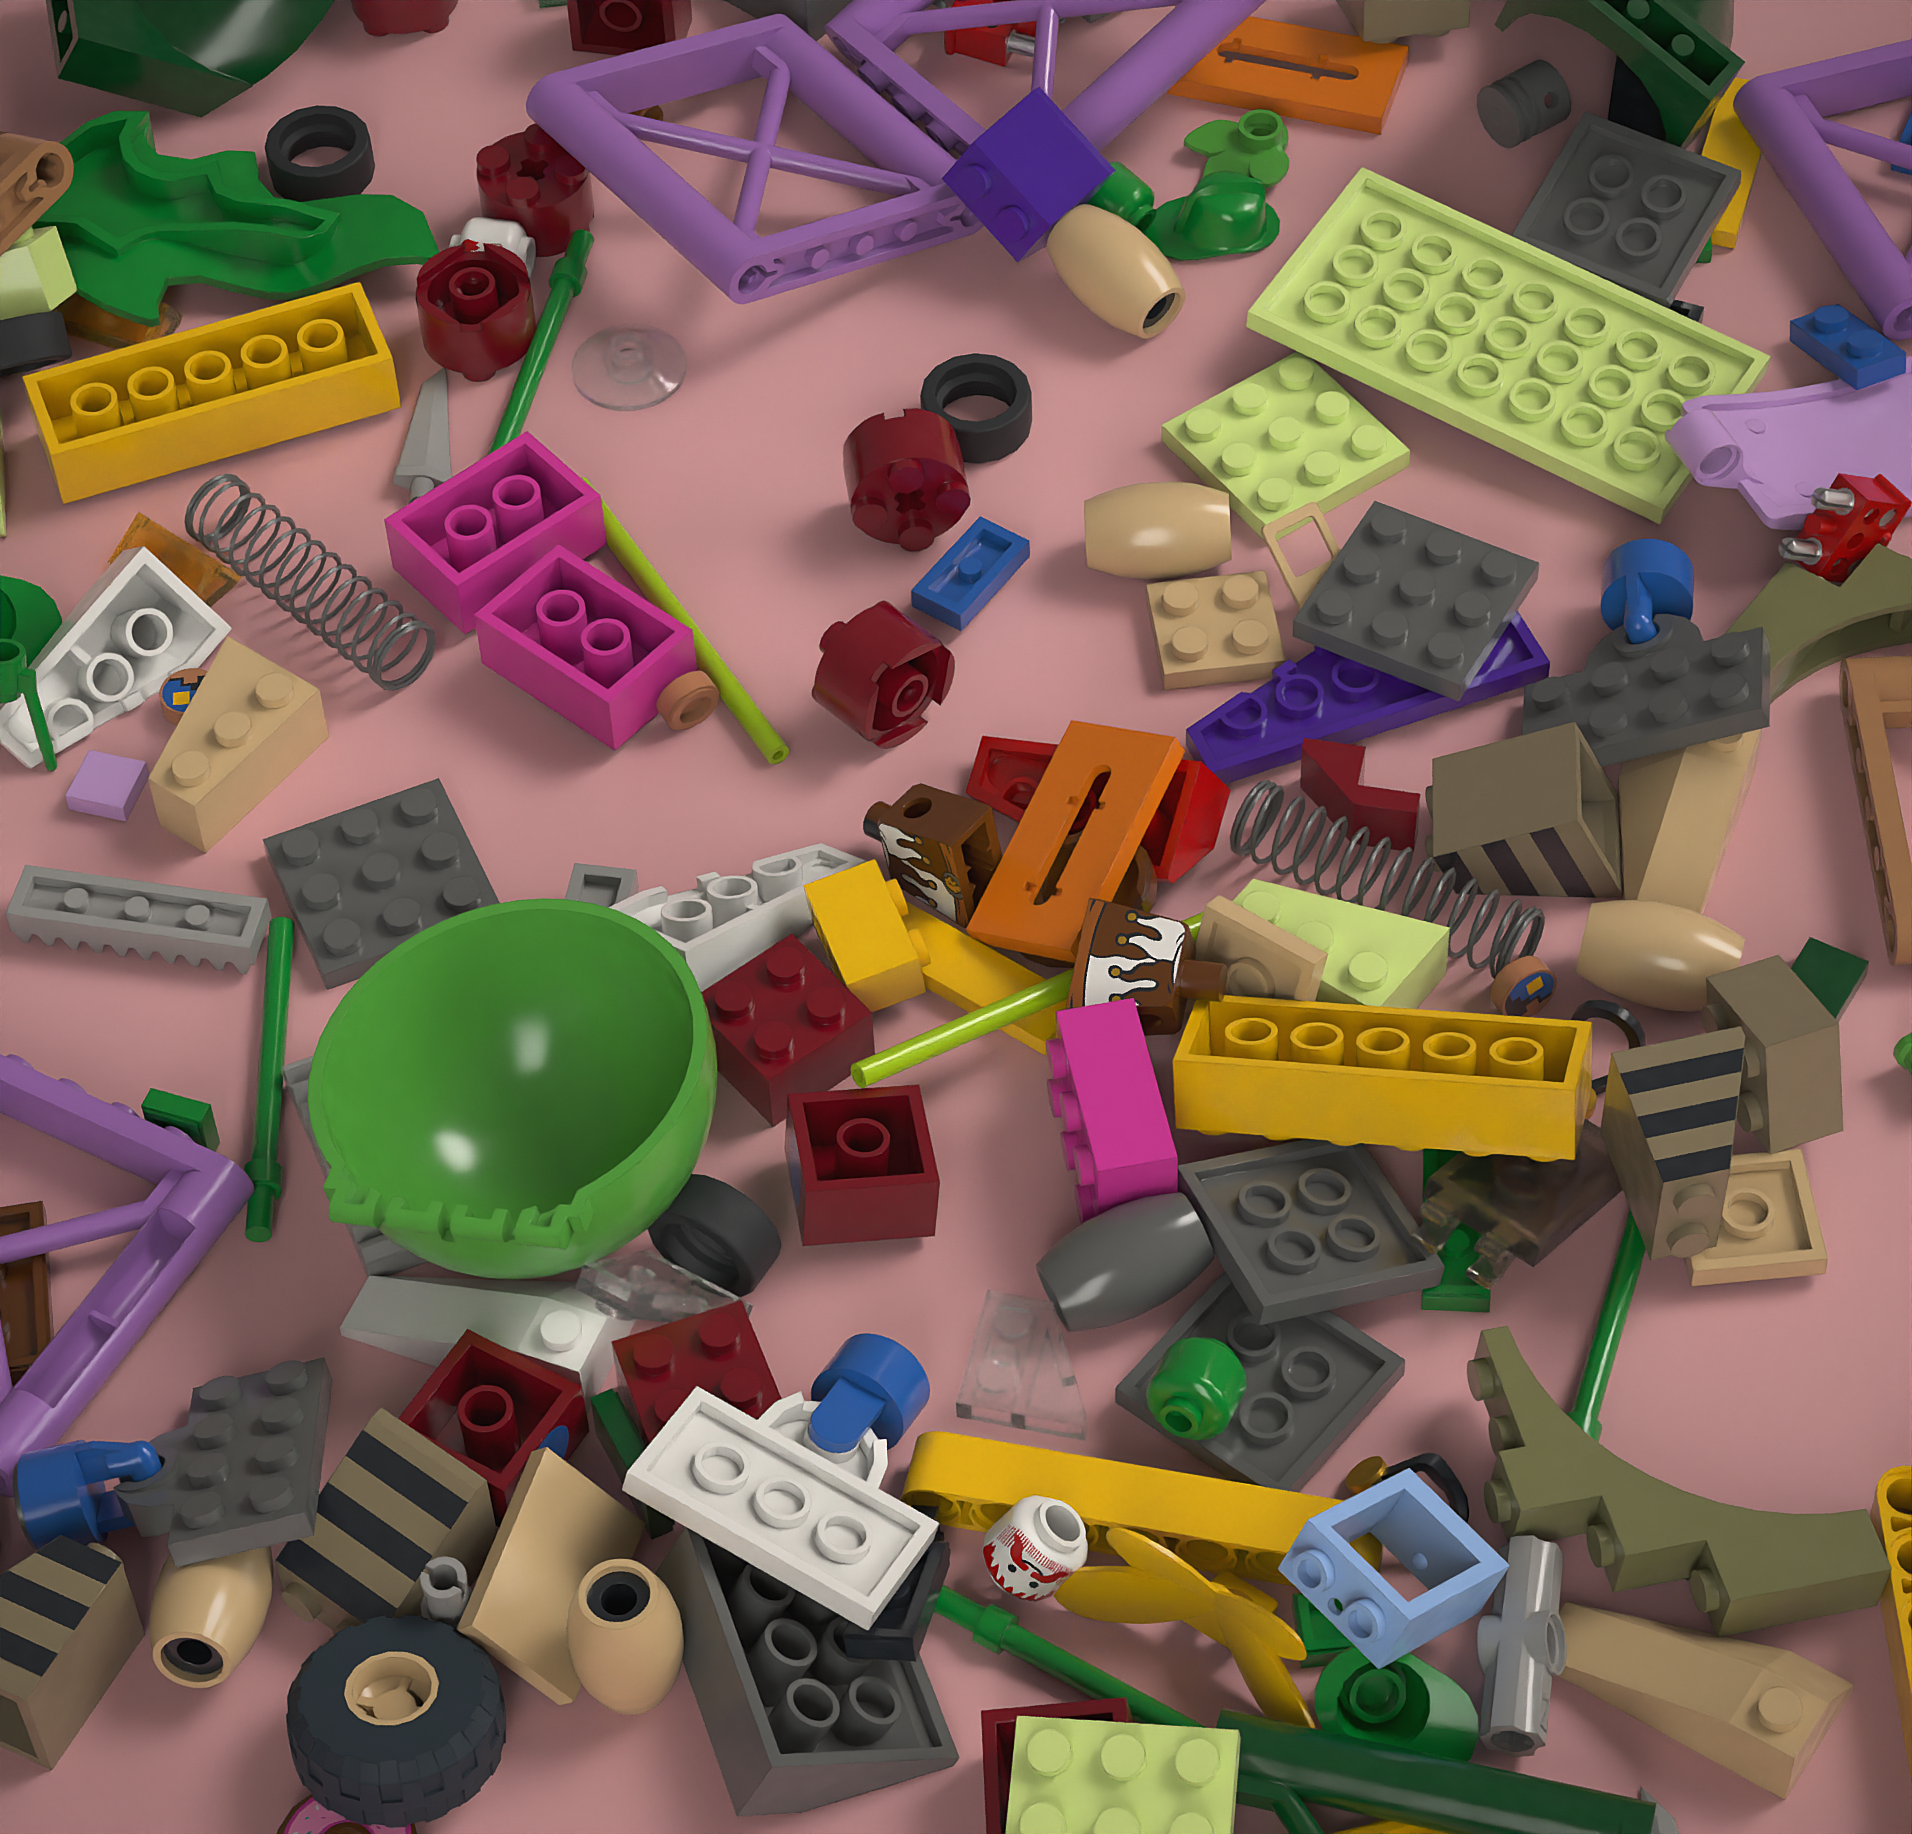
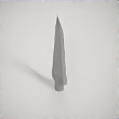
[393,367,453,504]

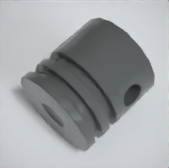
[1477,59,1571,148]

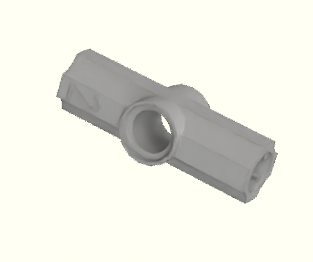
[1477,1535,1567,1757]

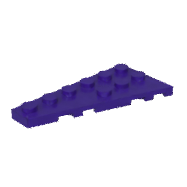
[1186,611,1550,784]

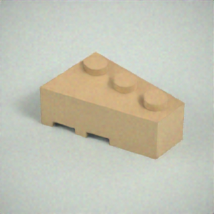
[148,635,329,854]

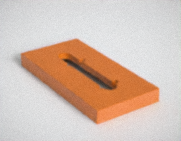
[1167,16,1409,135]
[966,720,1185,963]

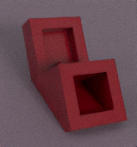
[1300,738,1421,853]

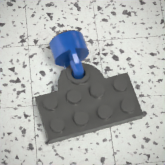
[1521,539,1770,767]
[13,1357,332,1567]

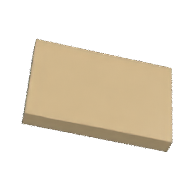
[457,1447,646,1705]

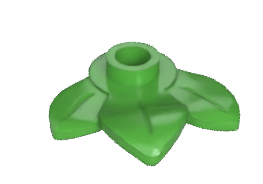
[1184,109,1289,188]

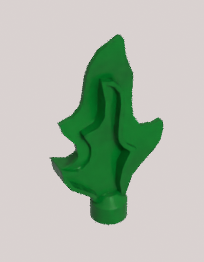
[32,111,439,327]

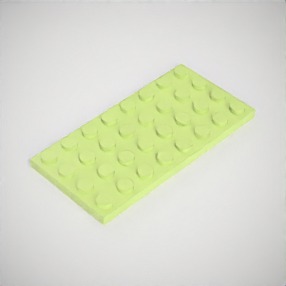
[1246,167,1771,525]

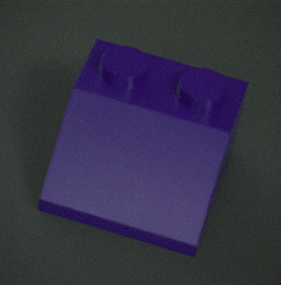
[942,87,1116,262]

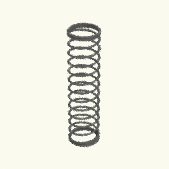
[184,473,436,691]
[1230,779,1545,979]

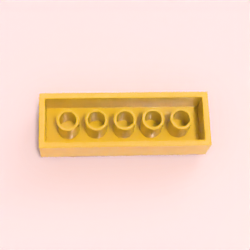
[22,282,401,504]
[1173,995,1592,1162]

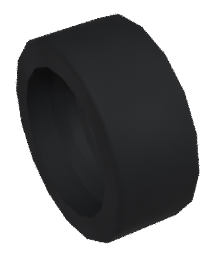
[265,105,375,202]
[0,311,72,377]
[920,353,1032,464]
[648,1174,782,1298]

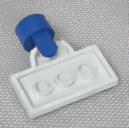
[622,1333,939,1631]

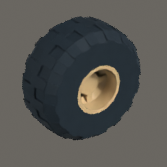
[286,1614,506,1828]

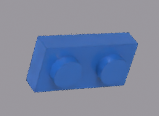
[1790,304,1906,390]
[911,516,1030,631]

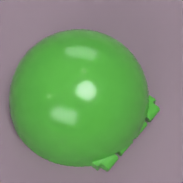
[308,898,717,1280]

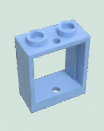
[1278,1468,1510,1669]

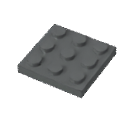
[1511,112,1741,309]
[1293,501,1539,701]
[263,778,500,990]
[1177,1139,1445,1325]
[1115,1271,1405,1493]

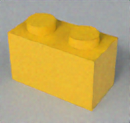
[803,859,931,1012]

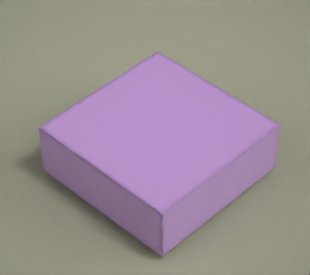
[65,750,149,822]

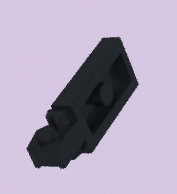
[843,1505,951,1662]

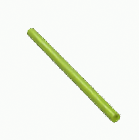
[580,477,789,764]
[851,911,1204,1088]

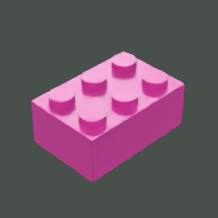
[384,431,607,634]
[474,544,697,751]
[1046,998,1178,1224]

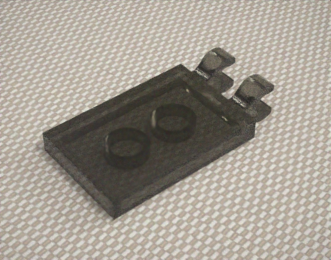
[1410,1119,1623,1290]

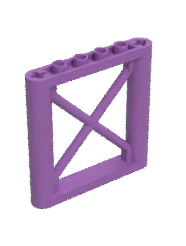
[824,0,1267,157]
[526,14,984,304]
[1733,39,1912,341]
[0,1054,254,1498]

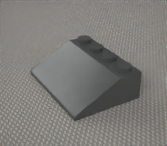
[655,1527,960,1816]

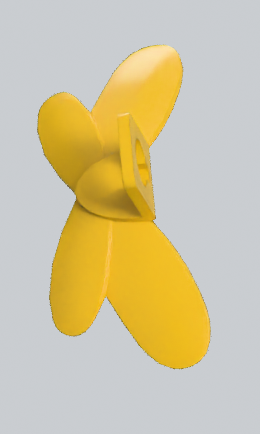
[1053,1527,1315,1728]

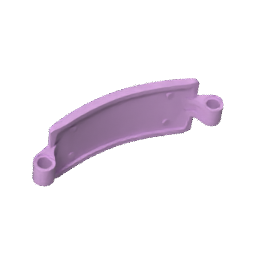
[1665,355,1912,530]

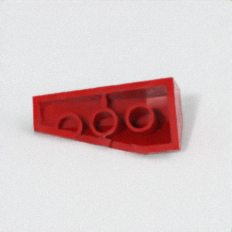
[965,736,1231,884]

